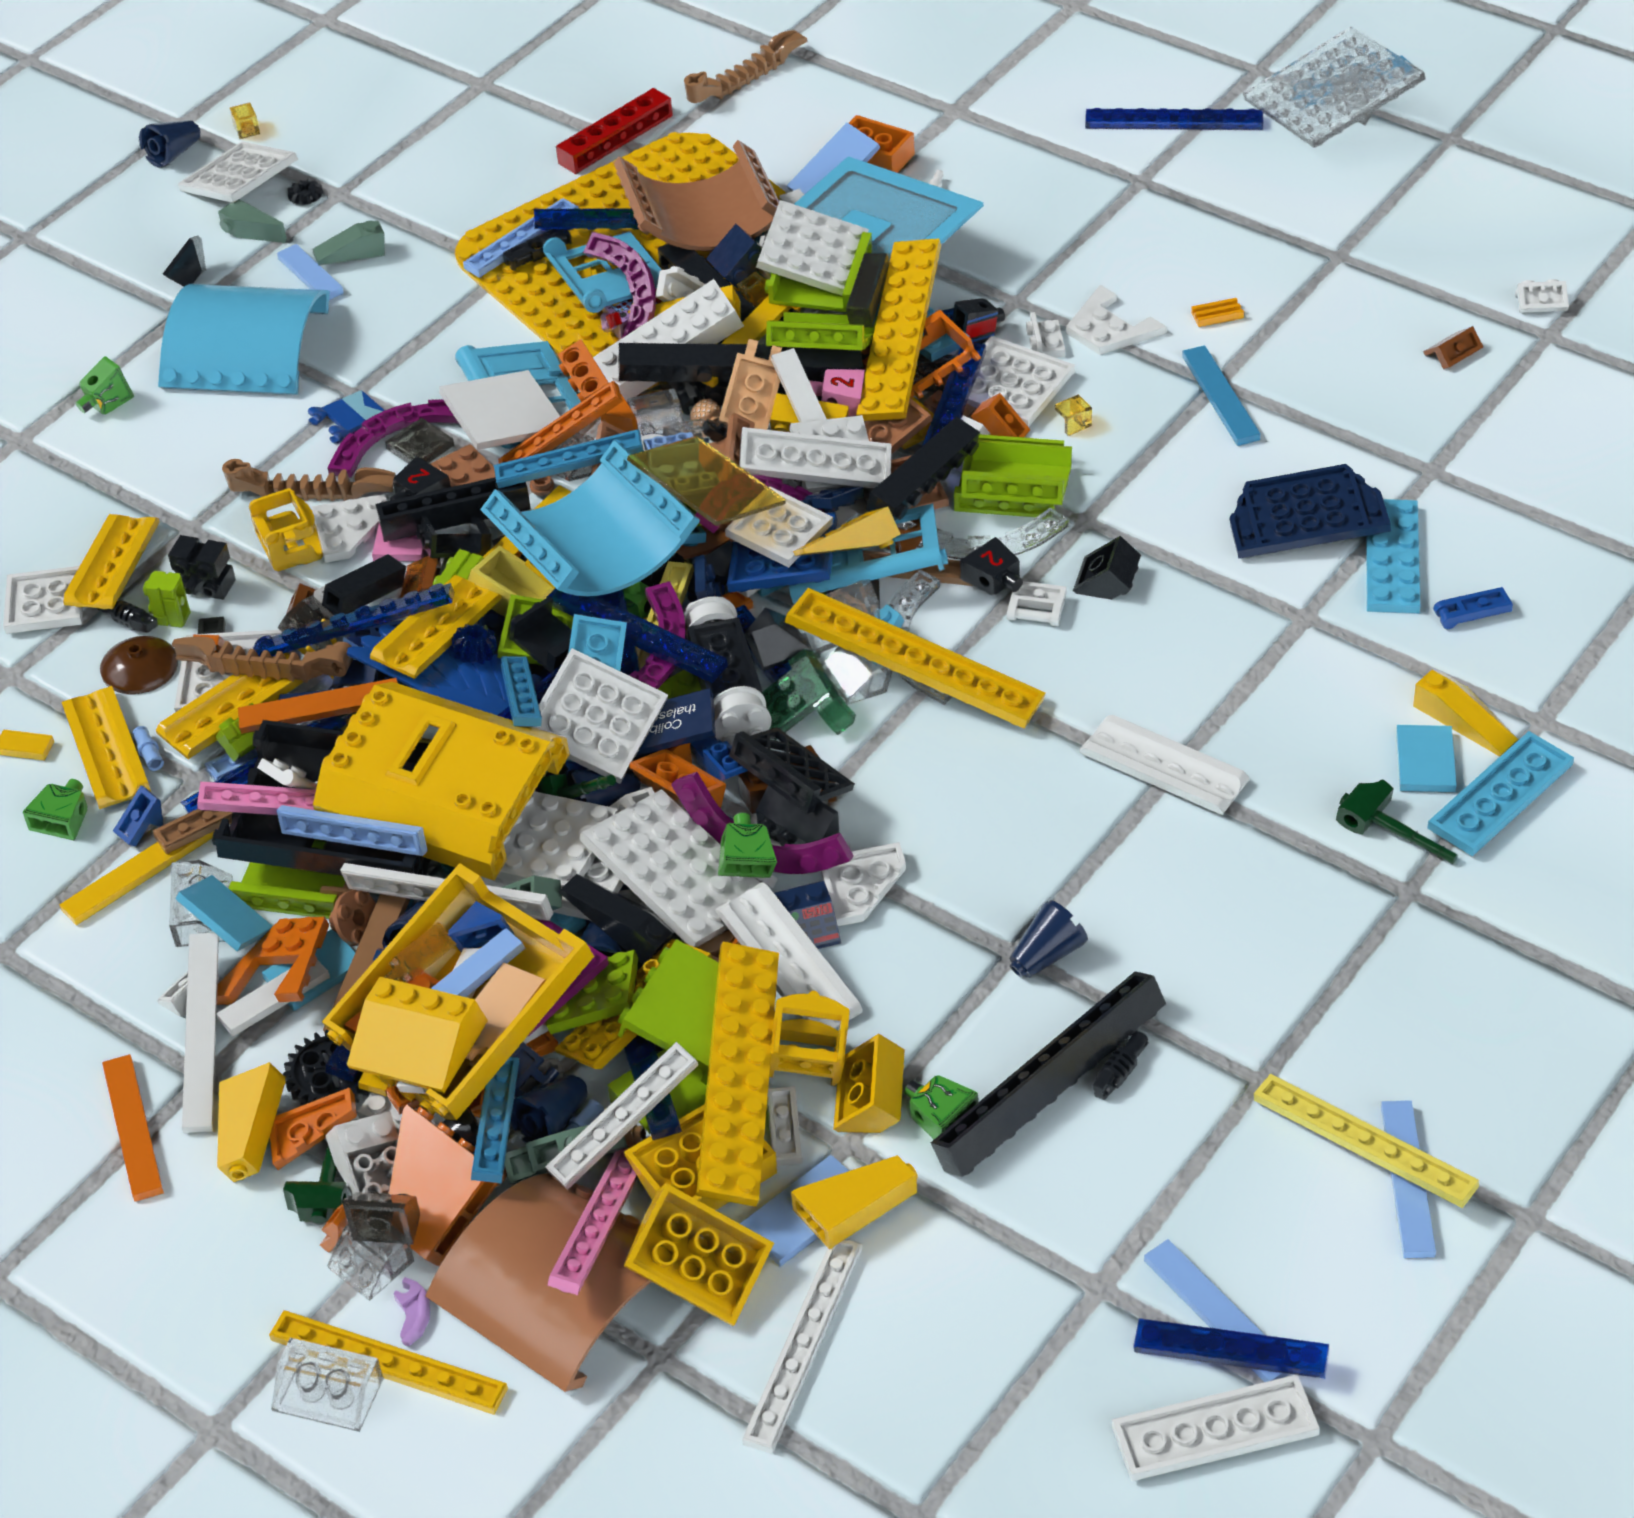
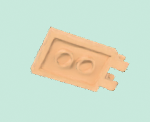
[718,339,782,430]
[466,962,546,1067]

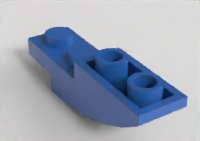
[690,736,748,781]

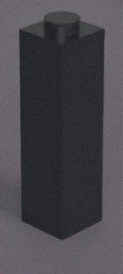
[322,554,407,618]

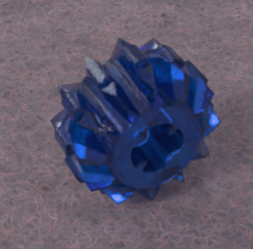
[452,623,497,665]

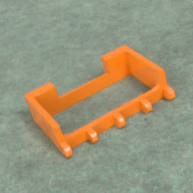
[862,310,981,399]

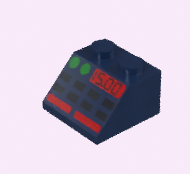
[774,881,841,949]

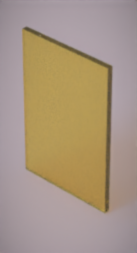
[627,436,786,526]

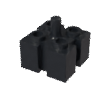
[168,535,236,600]

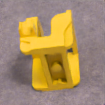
[249,488,323,571]
[769,990,850,1086]

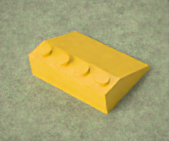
[347,977,488,1093]
[624,1104,777,1210]
[624,1183,774,1326]

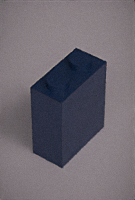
[706,224,763,291]

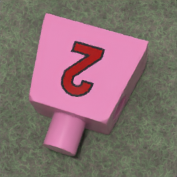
[809,369,865,416]

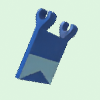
[308,390,385,444]

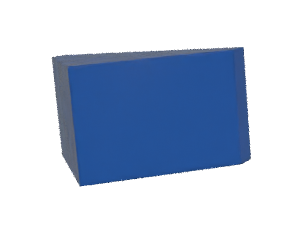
[448,901,514,952]

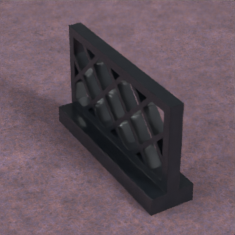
[729,727,855,814]

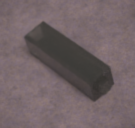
[846,253,889,327]

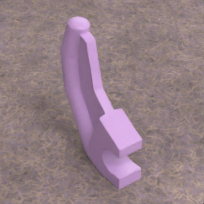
[394,1277,430,1347]

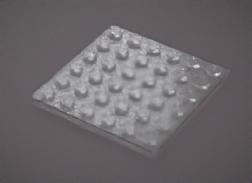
[1243,26,1426,148]

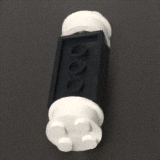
[683,596,771,746]

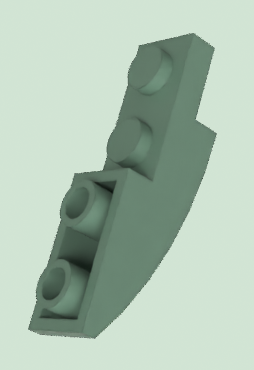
[505,1124,627,1184]

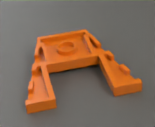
[217,916,329,1005]

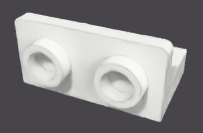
[655,266,705,302]
[1515,279,1569,313]
[1026,312,1065,358]

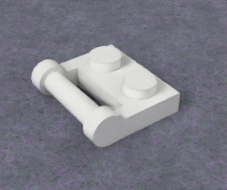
[1007,581,1067,626]
[257,758,318,790]

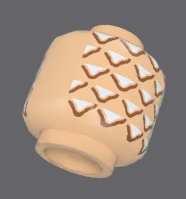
[690,398,722,433]

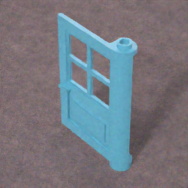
[543,231,662,313]
[455,341,592,449]
[789,503,949,604]

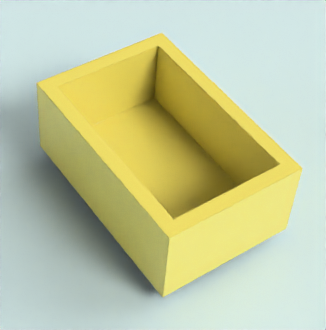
[468,546,560,618]

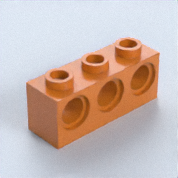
[557,339,609,402]

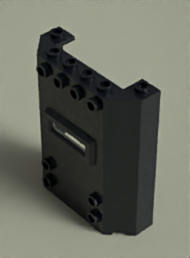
[212,720,431,876]

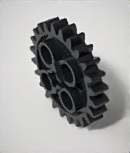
[283,1029,369,1106]

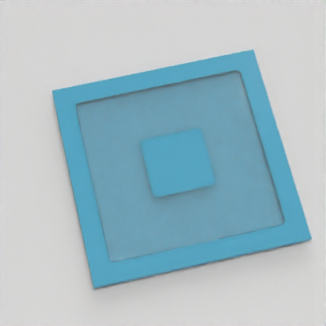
[755,156,984,316]

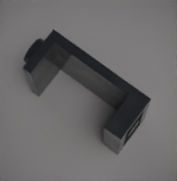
[416,515,492,558]
[510,596,572,675]

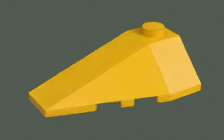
[793,506,901,556]
[1413,670,1518,757]

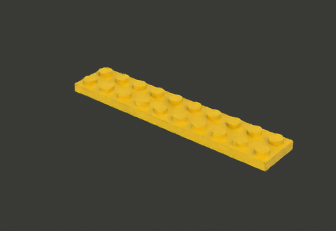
[856,238,941,421]
[785,588,1046,729]
[696,941,779,1207]

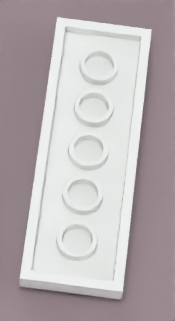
[739,427,892,488]
[1112,1374,1320,1482]

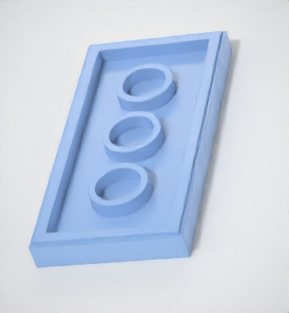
[787,122,880,195]
[740,1155,849,1267]

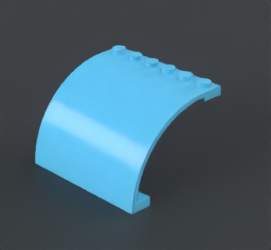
[158,284,330,395]
[480,440,700,596]

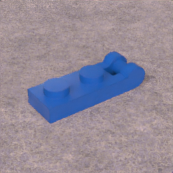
[1433,587,1513,629]

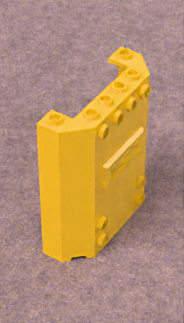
[313,682,570,881]
[322,863,594,1120]

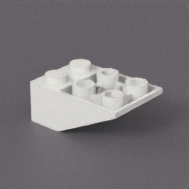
[326,1111,398,1212]

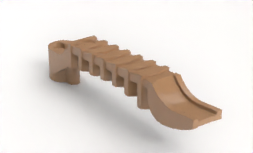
[684,30,808,103]
[222,459,396,501]
[172,637,354,683]

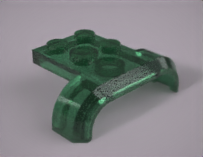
[762,648,856,741]

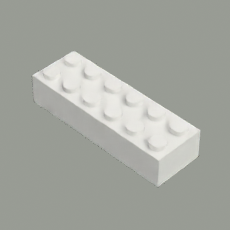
[593,279,744,402]

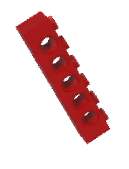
[556,88,673,174]

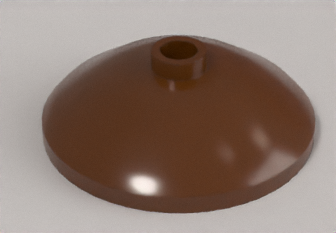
[100,636,178,694]

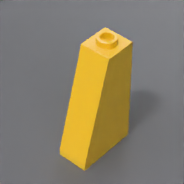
[217,1062,286,1182]
[791,1155,918,1249]

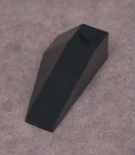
[559,874,676,965]

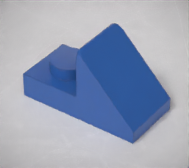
[113,786,164,847]

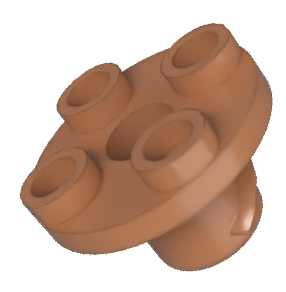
[329,890,376,946]

